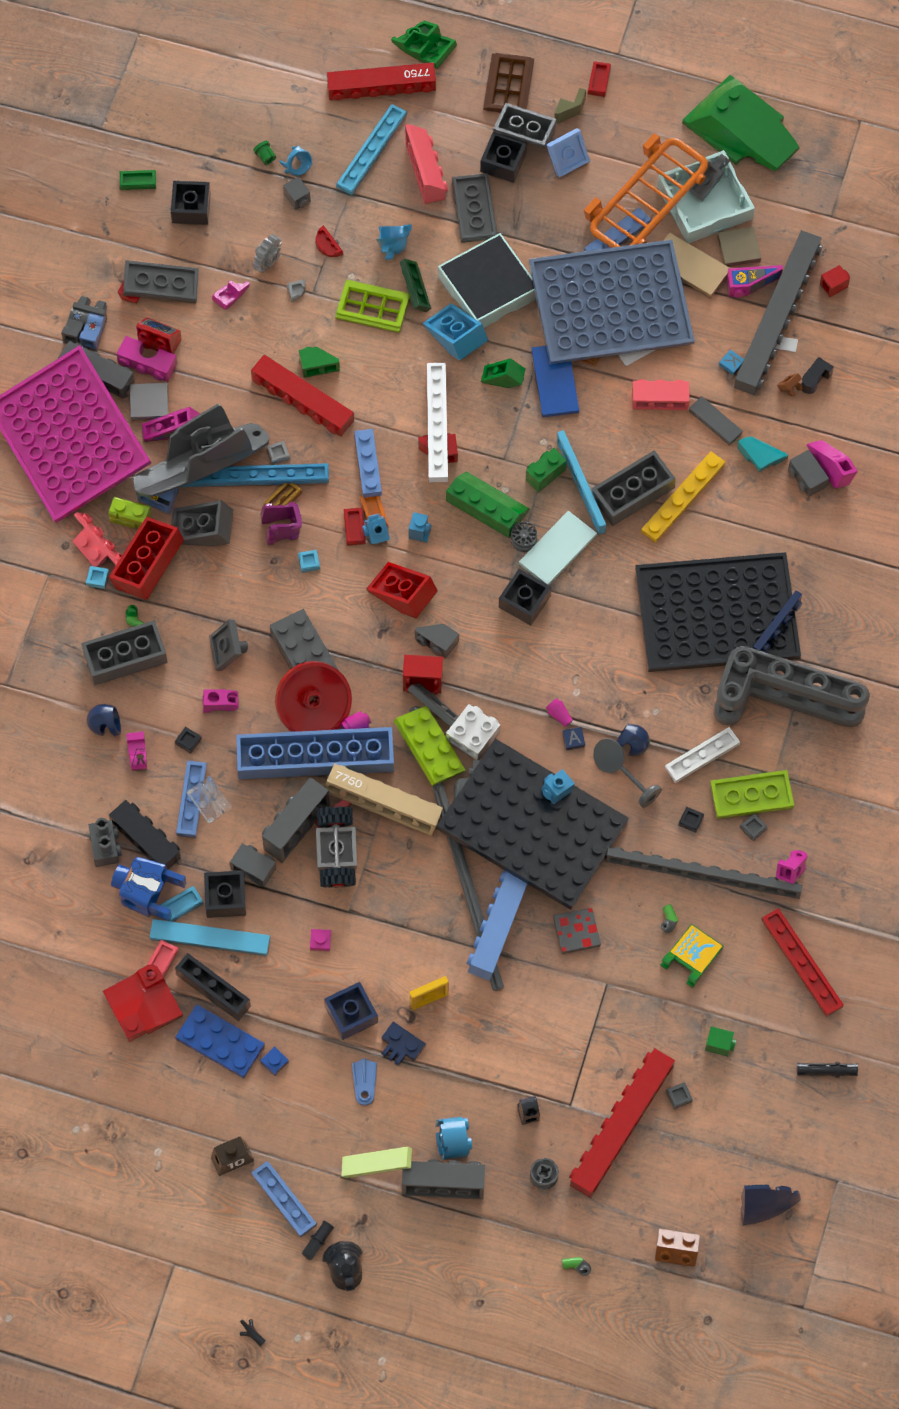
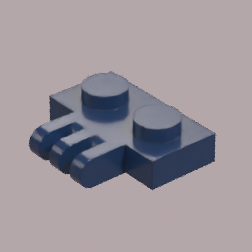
[381,1021,426,1066]

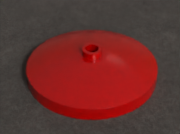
[275,661,352,732]

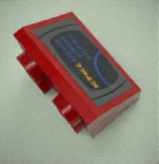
[136,317,182,354]

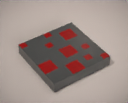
[553,908,601,954]

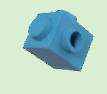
[362,514,390,544]
[541,769,575,804]

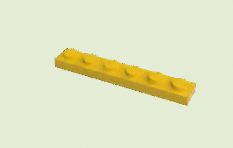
[641,451,725,543]

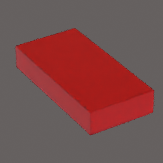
[587,61,611,97]
[344,507,366,546]

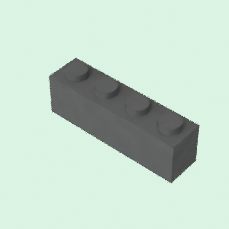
[58,341,134,398]

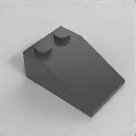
[172,500,233,546]

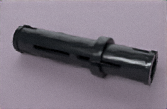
[797,1062,858,1078]

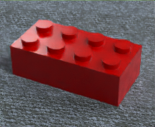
[109,516,184,600]

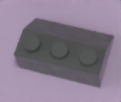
[493,103,556,147]

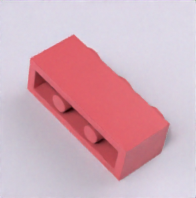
[632,379,689,410]

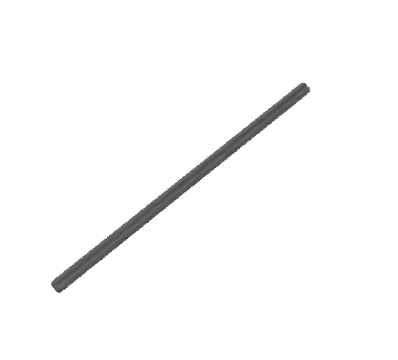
[409,706,504,991]

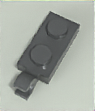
[689,154,730,202]

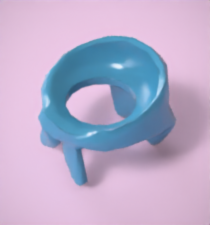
[279,146,312,176]

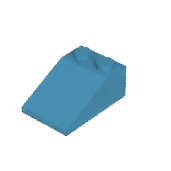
[423,303,488,361]

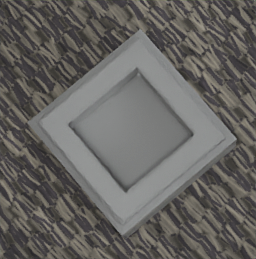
[266,441,290,465]

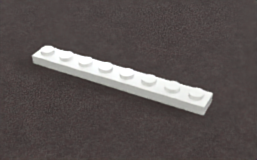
[427,363,448,482]

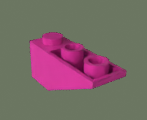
[806,440,858,489]

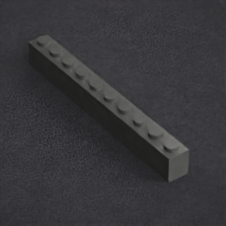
[734,230,823,396]

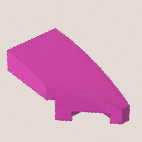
[212,281,250,310]

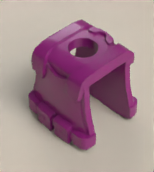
[260,502,302,545]

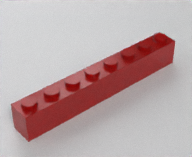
[569,1048,675,1198]

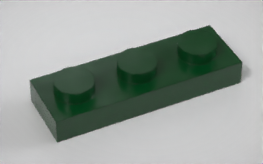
[400,259,432,312]

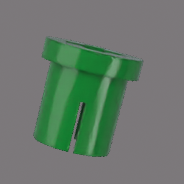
[253,140,276,165]

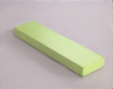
[341,1147,412,1178]

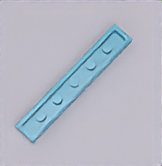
[336,104,407,195]
[557,430,606,535]
[149,919,270,956]

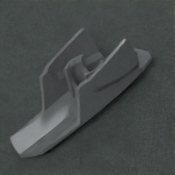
[133,404,269,497]

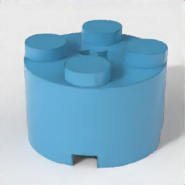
[436,1116,472,1160]

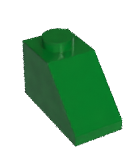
[299,346,340,378]
[481,358,526,388]

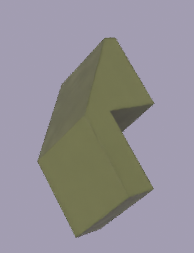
[554,88,586,124]

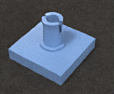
[546,128,590,178]

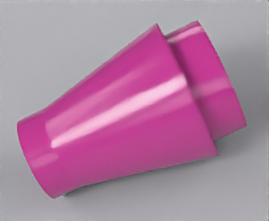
[546,698,573,727]

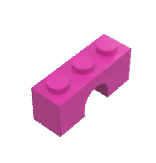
[116,336,177,382]

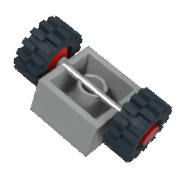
[316,806,357,888]

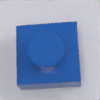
[260,1046,289,1076]

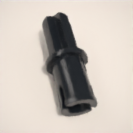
[302,1221,334,1260]

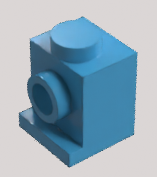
[409,512,432,543]

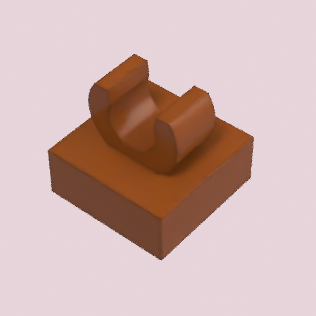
[777,373,803,396]

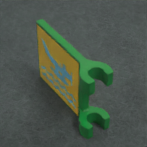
[660,924,724,988]

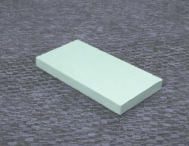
[519,511,597,585]

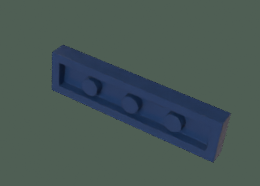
[753,590,803,653]

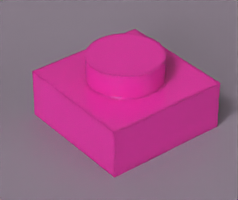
[310,929,331,951]

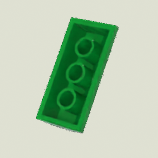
[446,471,530,538]

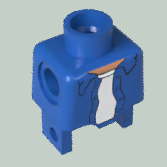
[111,857,187,921]

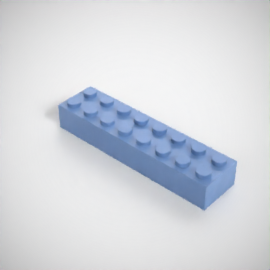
[236,727,394,779]

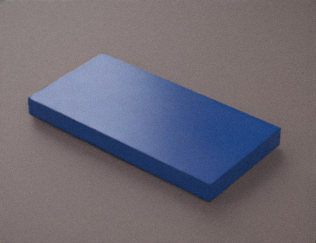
[531,346,579,417]

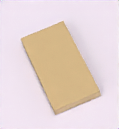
[663,233,729,298]

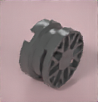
[511,522,537,552]
[530,1158,559,1190]

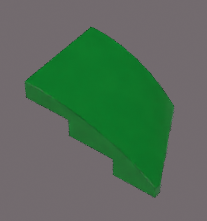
[391,20,457,69]

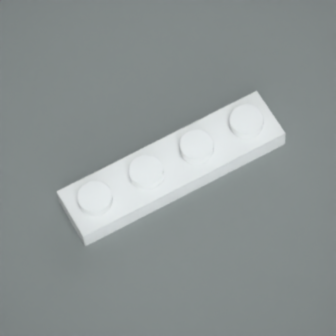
[665,727,740,783]

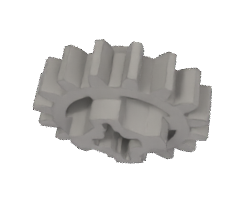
[253,234,282,273]

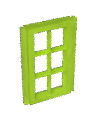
[335,279,410,333]

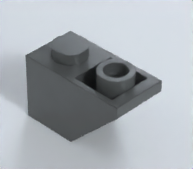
[415,624,459,658]

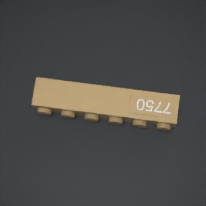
[325,763,443,836]

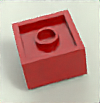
[403,654,443,695]

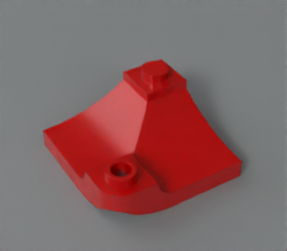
[103,965,183,1042]

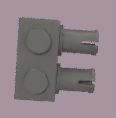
[88,818,122,867]

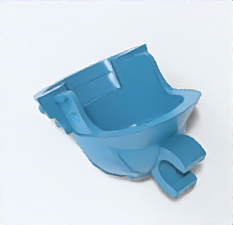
[376,224,412,260]

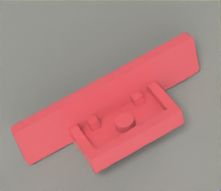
[73,512,122,567]

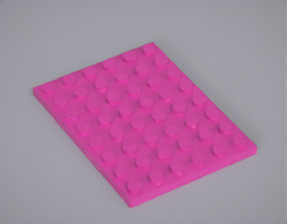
[0,345,152,523]

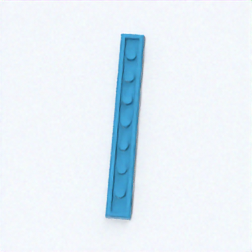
[181,463,329,487]

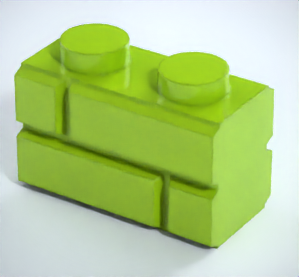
[108,497,152,529]

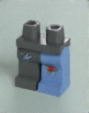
[61,296,107,350]

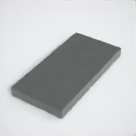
[452,173,497,243]
[123,260,199,304]

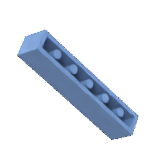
[466,870,527,981]

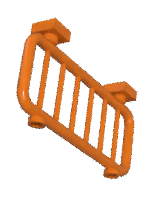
[584,133,708,248]

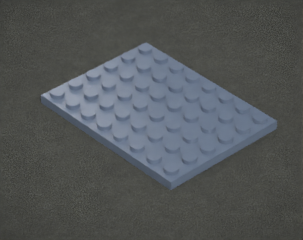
[529,240,695,364]

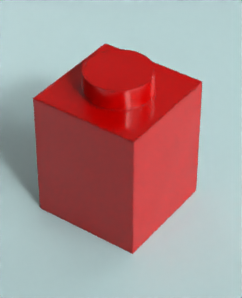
[820,265,850,297]

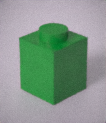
[705,1026,736,1057]

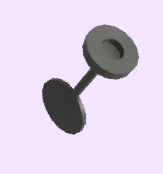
[593,738,662,808]

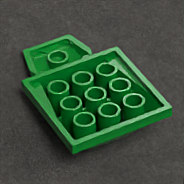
[682,75,800,171]

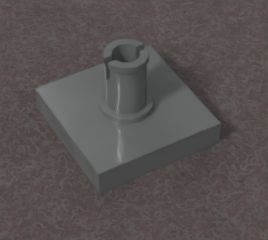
[209,619,248,671]

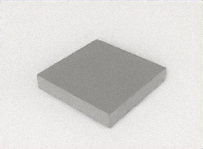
[130,383,168,420]

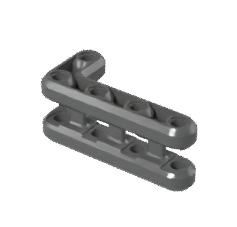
[714,646,870,727]

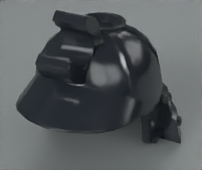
[322,1241,363,1291]

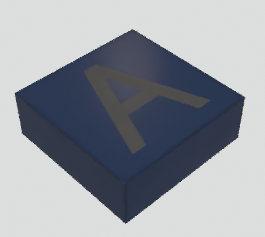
[562,727,585,750]

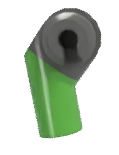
[661,904,678,933]
[562,1257,591,1276]

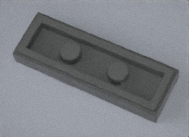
[689,396,743,446]
[408,682,459,727]

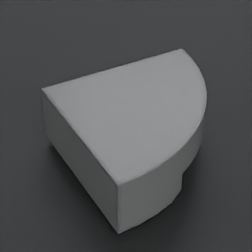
[287,279,306,302]

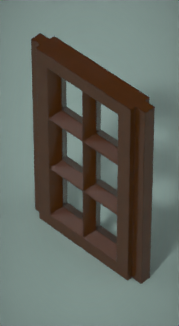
[483,53,534,113]

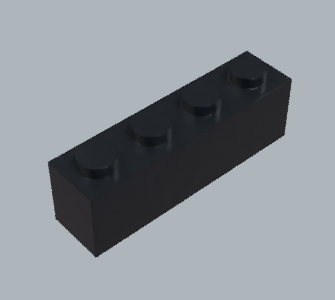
[109,800,181,870]
[175,953,251,1022]

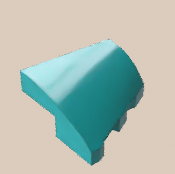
[737,436,788,472]

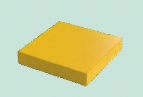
[409,976,449,1010]

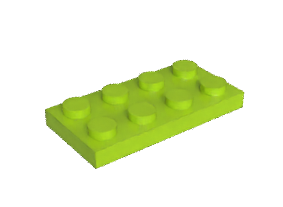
[394,706,465,786]
[710,770,794,819]

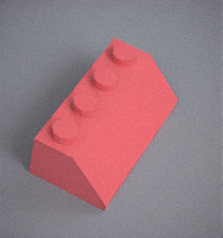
[405,124,448,204]

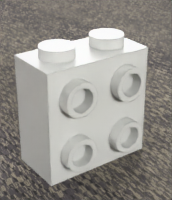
[446,704,500,760]

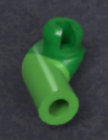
[125,605,144,627]

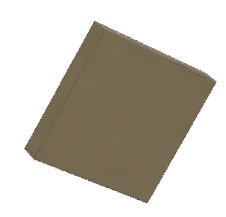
[718,227,761,266]

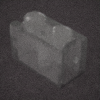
[187,776,232,824]

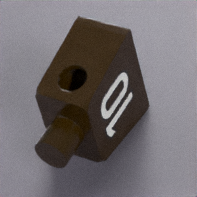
[211,1136,254,1176]

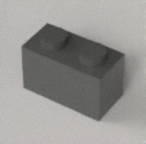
[788,450,829,497]
[230,843,276,888]

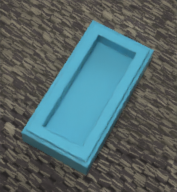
[160,886,204,922]

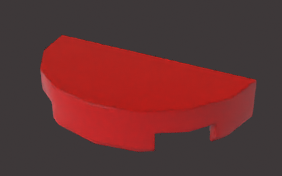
[315,225,343,257]

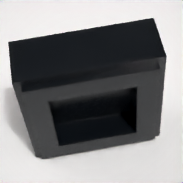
[174,727,202,753]
[678,806,704,833]

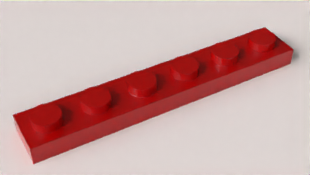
[761,908,844,1017]

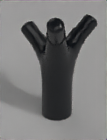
[240,1319,266,1347]

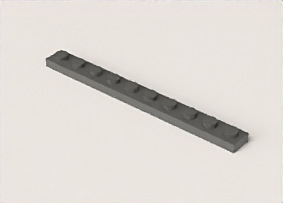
[606,847,803,899]

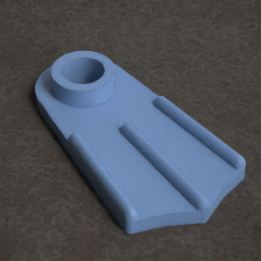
[352,1058,377,1105]

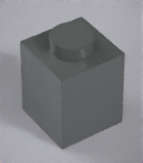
[283,177,311,210]

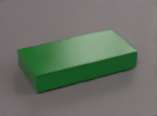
[119,170,156,190]

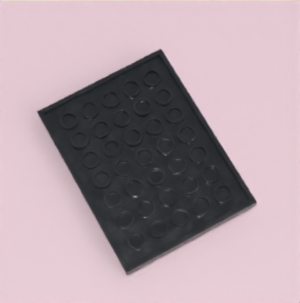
[635,552,801,672]
[436,738,629,910]

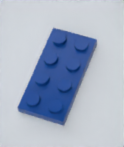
[175,1004,265,1078]

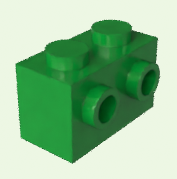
[526,448,567,493]

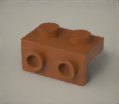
[655,1229,700,1266]

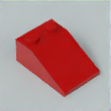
[366,562,438,618]

